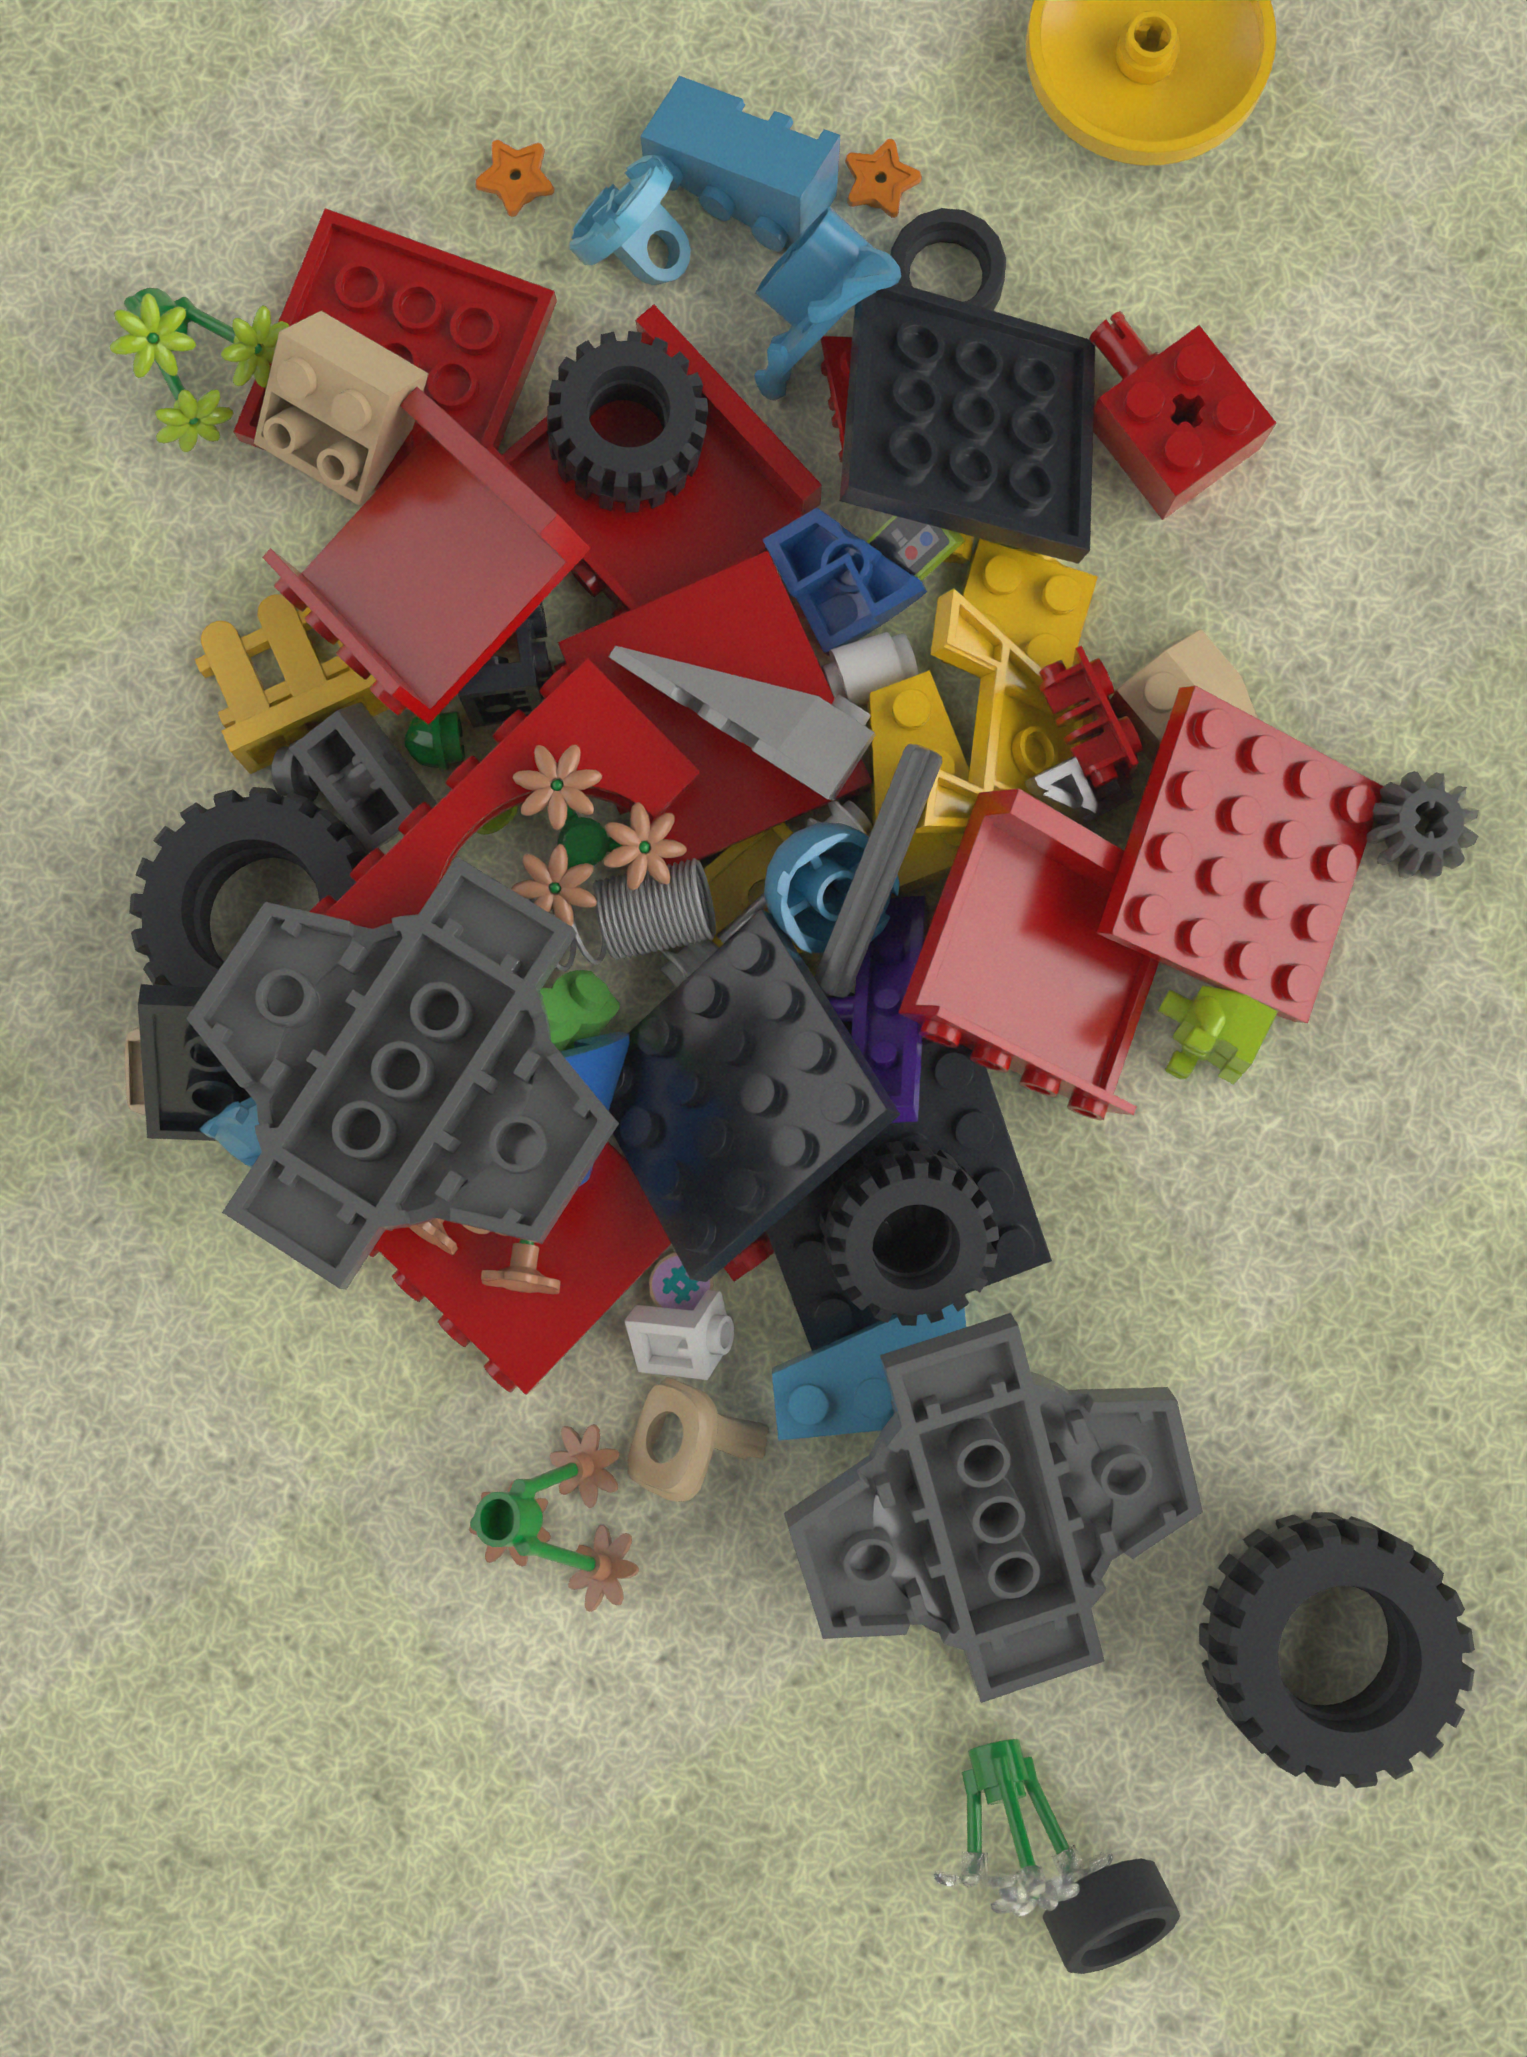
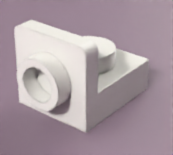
[625,1290,734,1380]

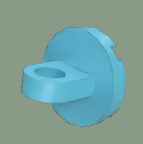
[569,155,691,285]

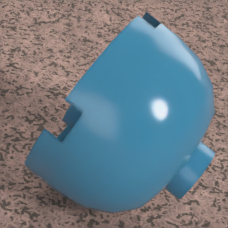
[764,823,899,954]

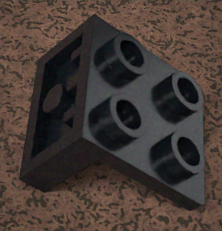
[458,601,553,728]

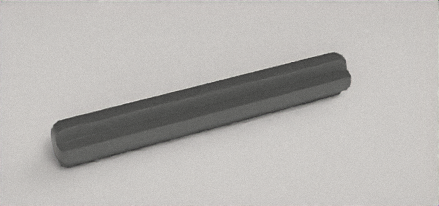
[814,744,942,998]

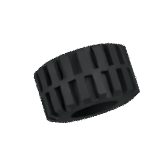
[547,331,708,513]
[819,1141,999,1326]

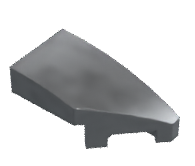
[1025,757,1135,824]

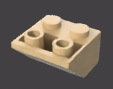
[254,311,428,506]

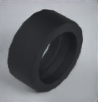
[890,208,1006,311]
[1042,1858,1180,1974]

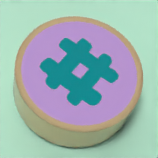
[649,1253,714,1311]

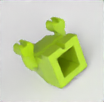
[1158,985,1278,1085]

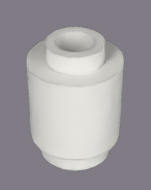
[821,632,918,707]

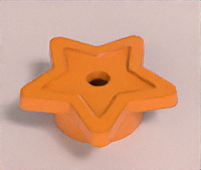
[845,139,922,218]
[475,140,555,217]

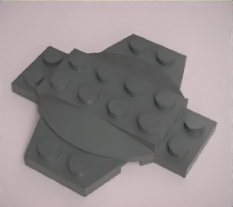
[186,857,619,1290]
[784,1313,1203,1703]

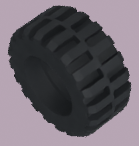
[129,787,369,987]
[1199,1512,1475,1788]

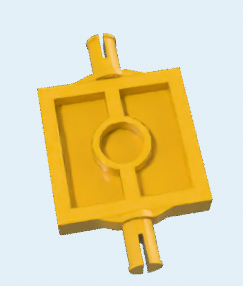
[941,538,1098,679]

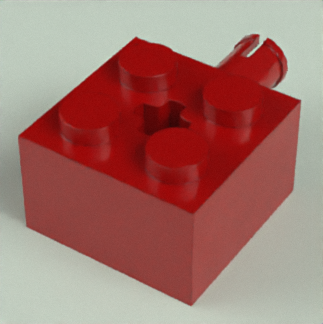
[1089,311,1277,520]

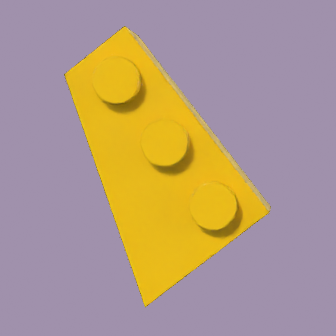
[867,670,970,898]

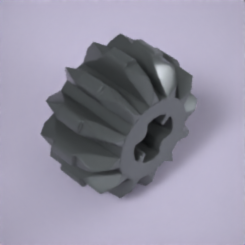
[1366,771,1479,880]

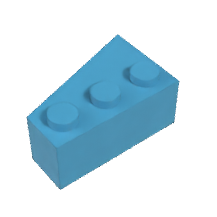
[640,76,841,252]
[772,1304,966,1441]

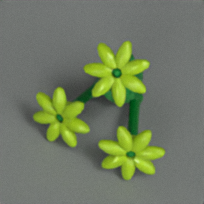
[110,288,289,452]

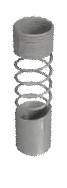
[528,858,716,972]

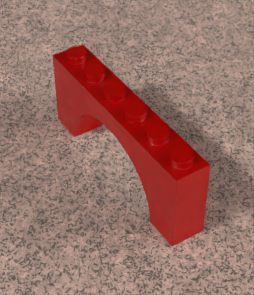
[309,658,701,929]

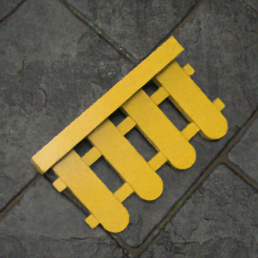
[194,594,389,774]

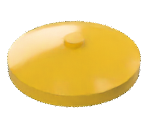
[1026,0,1277,166]

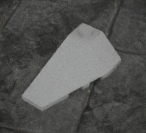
[609,646,876,801]

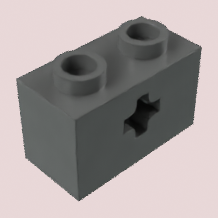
[289,702,438,853]

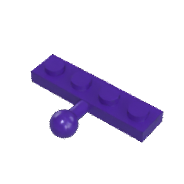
[827,895,929,1123]

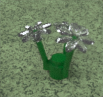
[934,1739,1113,1918]

